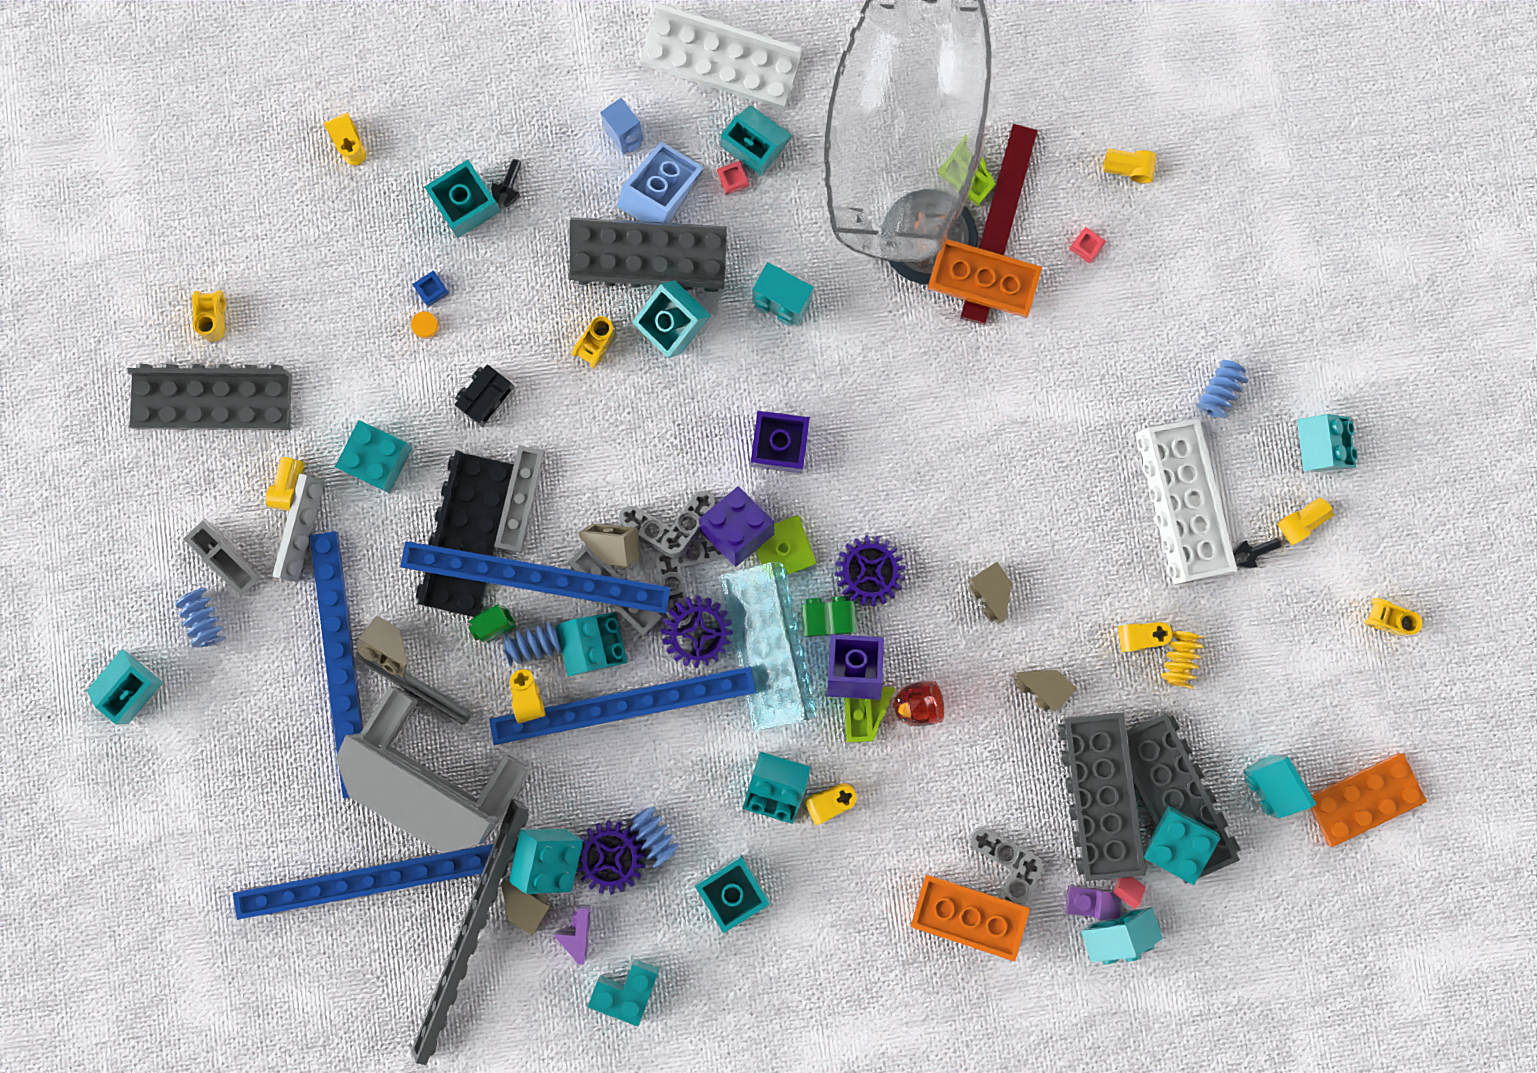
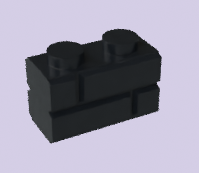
[454,364,515,427]

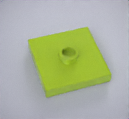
[756,515,817,583]

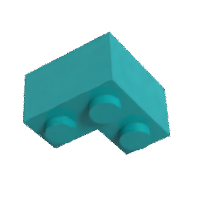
[1081,907,1163,965]
[587,959,660,1027]

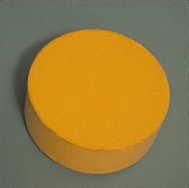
[411,311,439,339]

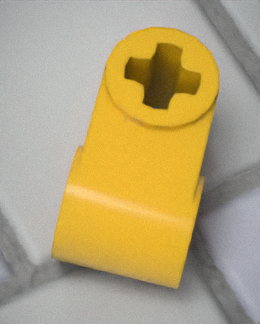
[324,112,366,166]
[192,290,226,342]
[572,316,616,369]
[1364,598,1423,636]
[1118,622,1172,652]
[510,669,545,724]
[803,783,857,825]

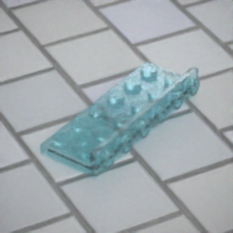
[720,562,817,731]

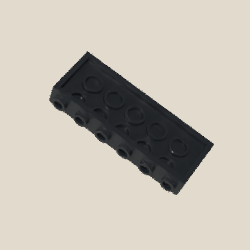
[416,450,514,617]

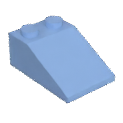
[617,141,704,223]

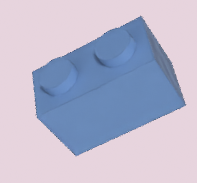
[600,97,644,155]

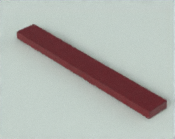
[960,124,1038,325]

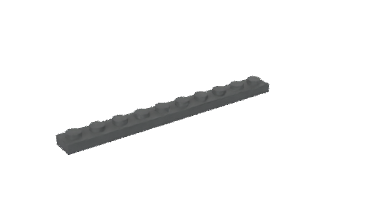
[411,799,529,1065]

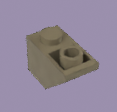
[968,562,1012,624]
[357,616,408,678]
[1012,670,1077,712]
[501,876,553,935]

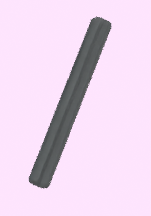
[354,651,472,725]

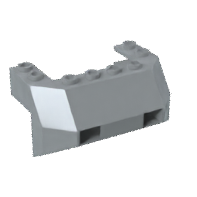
[336,687,532,853]

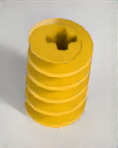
[1161,631,1205,690]

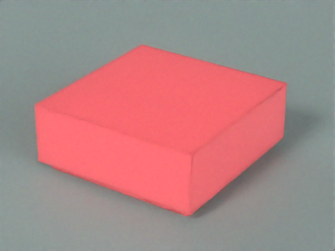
[717,160,750,195]
[1069,226,1106,264]
[1113,877,1146,909]

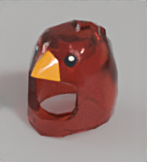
[892,681,944,727]

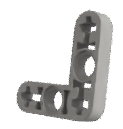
[619,491,716,558]
[655,538,726,621]
[969,828,1043,906]

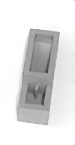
[183,518,261,596]

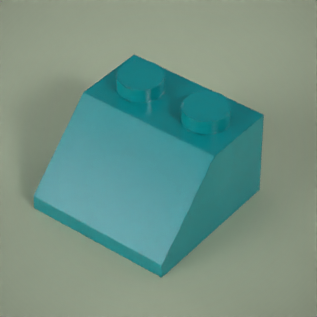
[1243,754,1317,819]

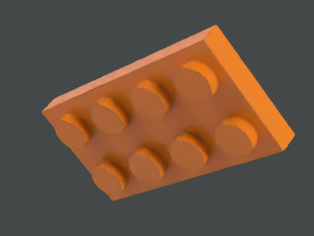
[927,238,1042,318]
[1310,753,1427,847]
[910,874,1030,962]

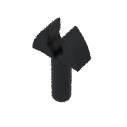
[491,159,522,208]
[1233,538,1282,569]

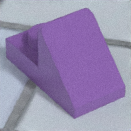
[1066,886,1121,920]
[554,905,591,965]

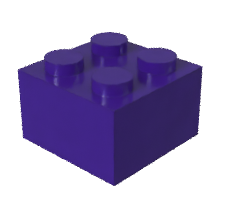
[750,410,810,474]
[699,486,774,567]
[827,634,884,700]

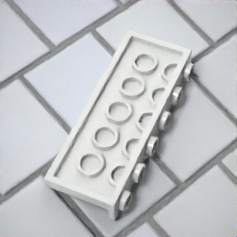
[639,3,802,110]
[1137,418,1237,584]

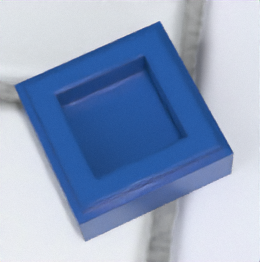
[412,270,449,307]

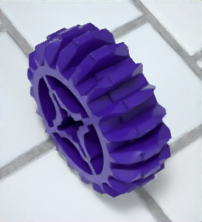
[834,535,906,607]
[661,595,733,668]
[576,820,647,895]

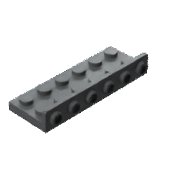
[568,217,727,292]
[126,364,292,430]
[1126,711,1241,884]
[1058,712,1146,881]

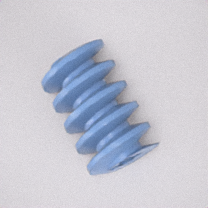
[1196,360,1249,419]
[175,588,227,648]
[504,622,562,667]
[625,806,680,868]

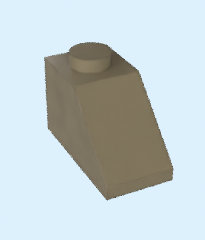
[579,523,641,569]

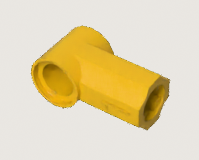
[1102,148,1157,183]
[265,457,305,511]
[1276,497,1334,545]

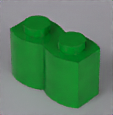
[800,596,857,637]
[468,603,517,643]

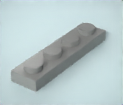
[494,445,545,553]
[272,474,325,582]
[568,545,662,637]

